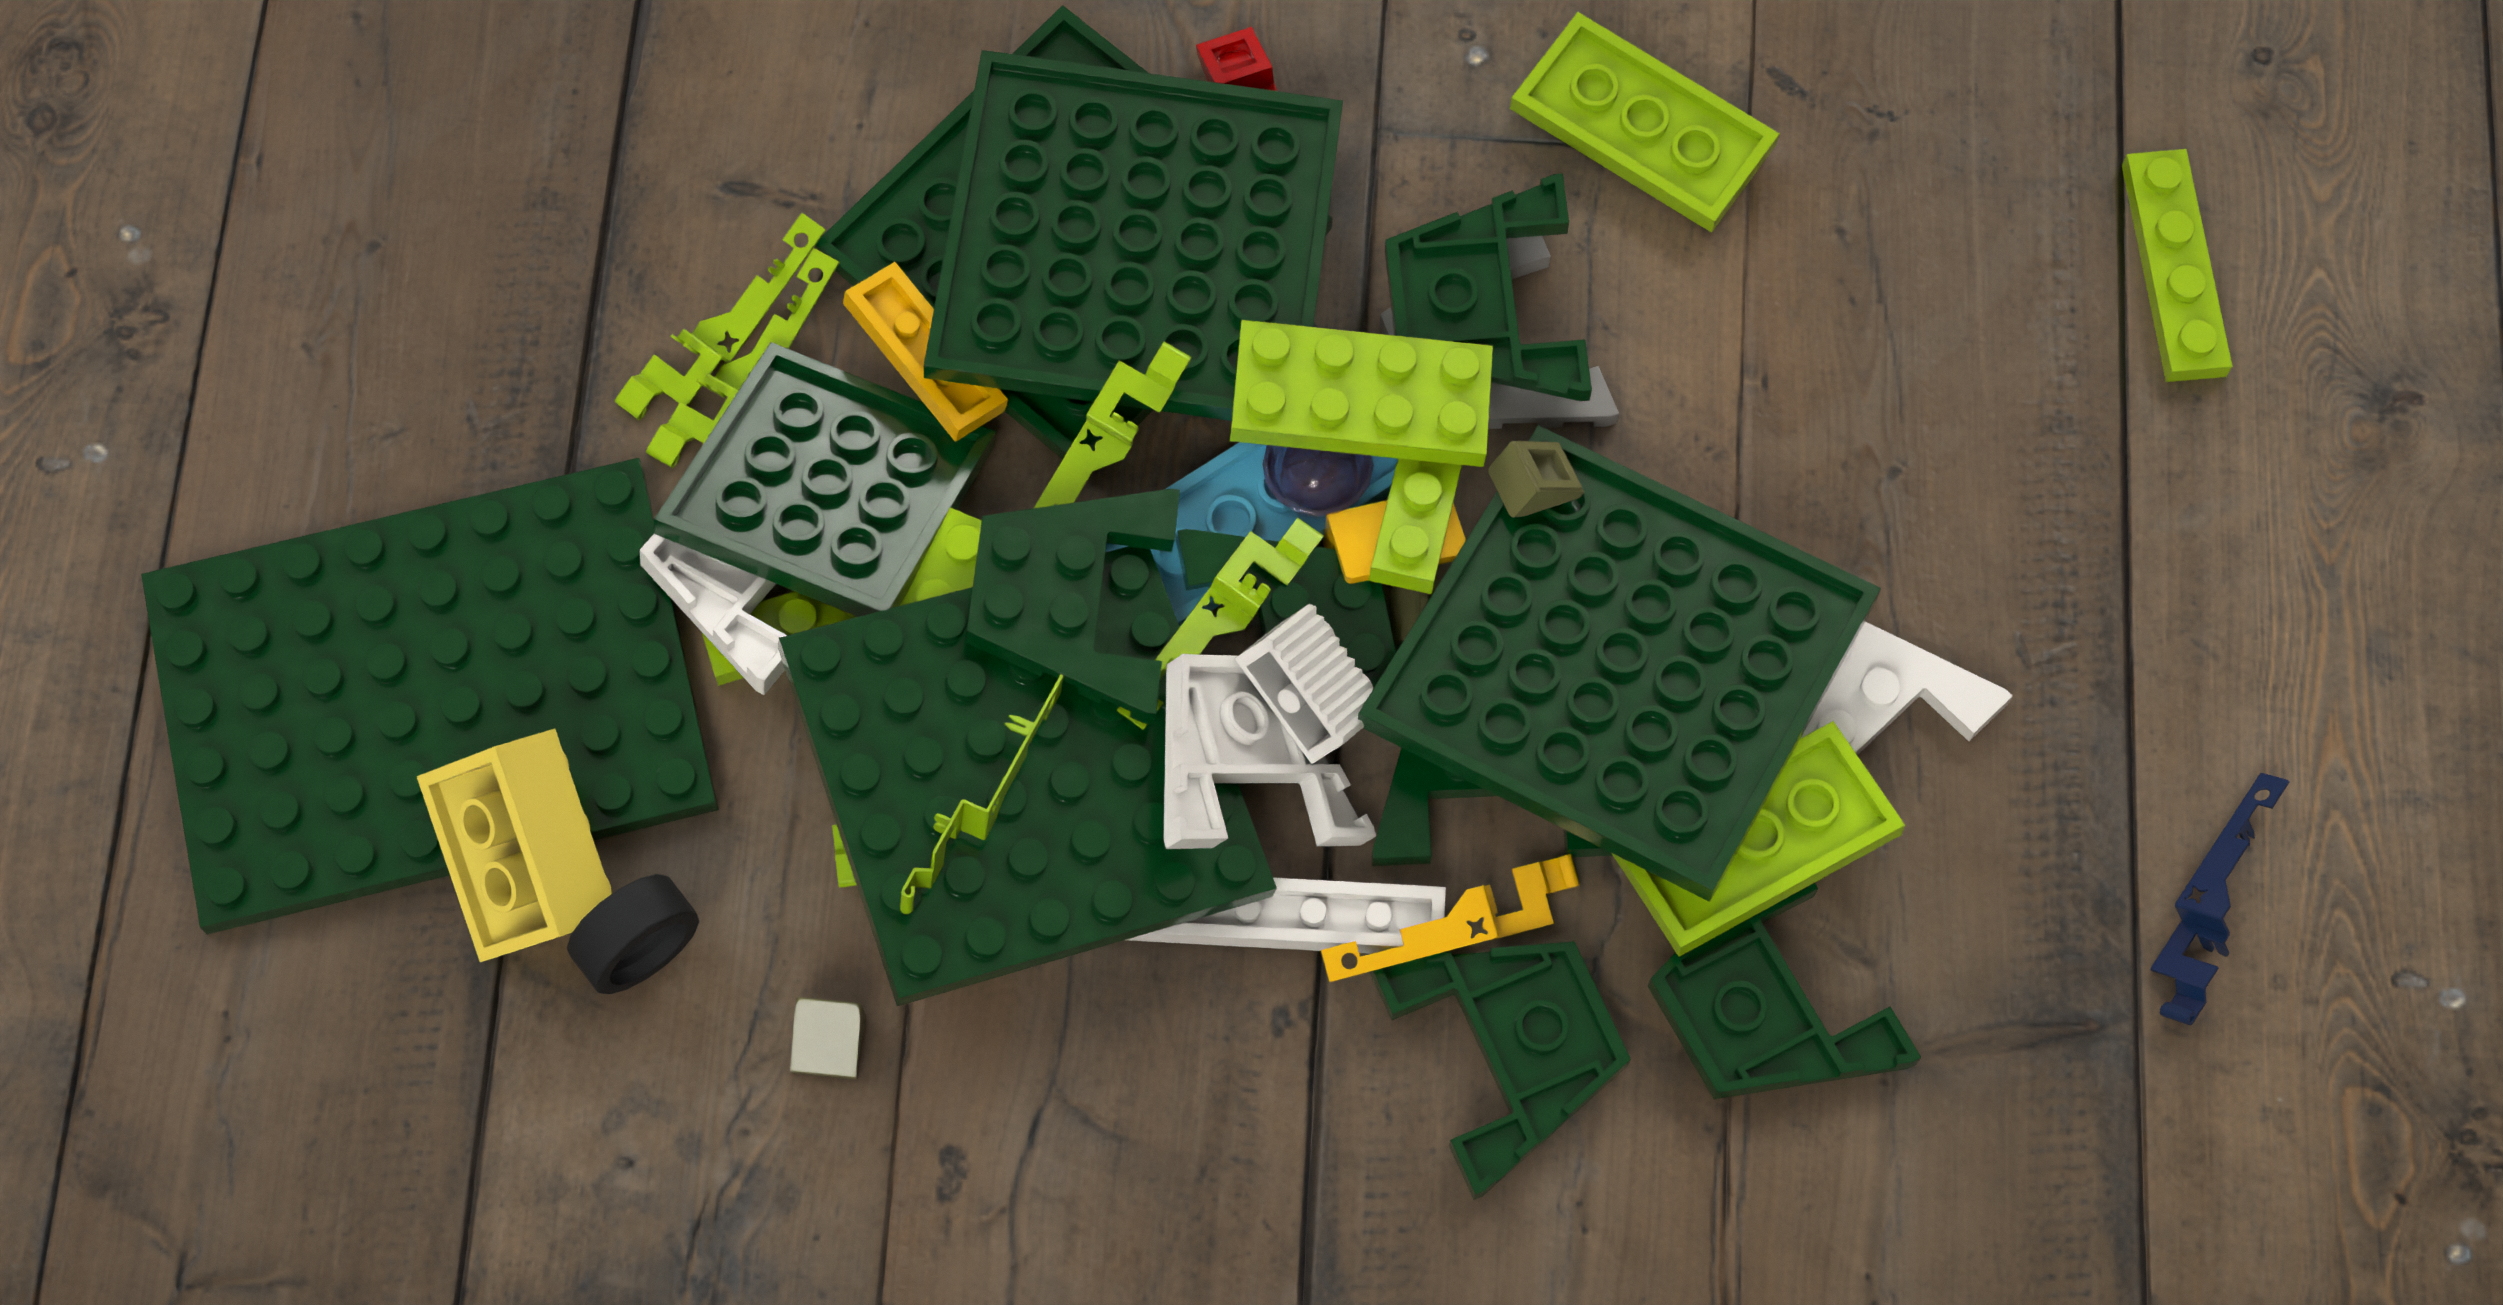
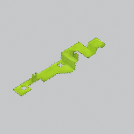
[615,213,826,420]
[646,248,840,468]
[1034,341,1192,508]
[1117,517,1324,730]
[900,674,1063,914]

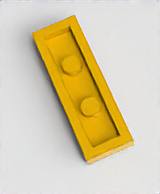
[843,262,1008,442]

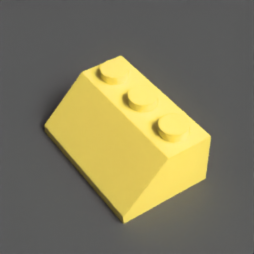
[416,728,612,962]

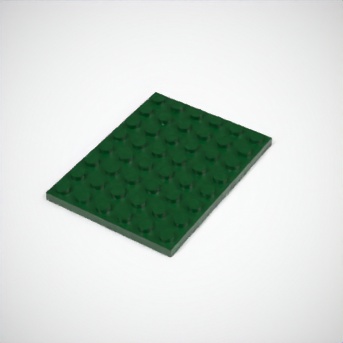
[141,458,719,935]

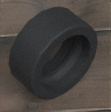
[566,874,699,994]

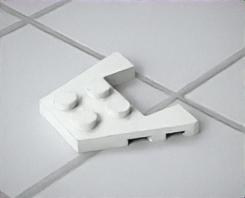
[640,533,787,695]
[1801,622,2012,755]
[1164,654,1376,849]

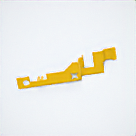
[1321,854,1580,982]

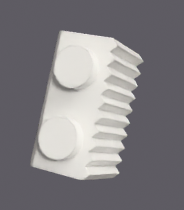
[1235,604,1373,764]

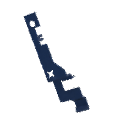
[2150,773,2289,1025]

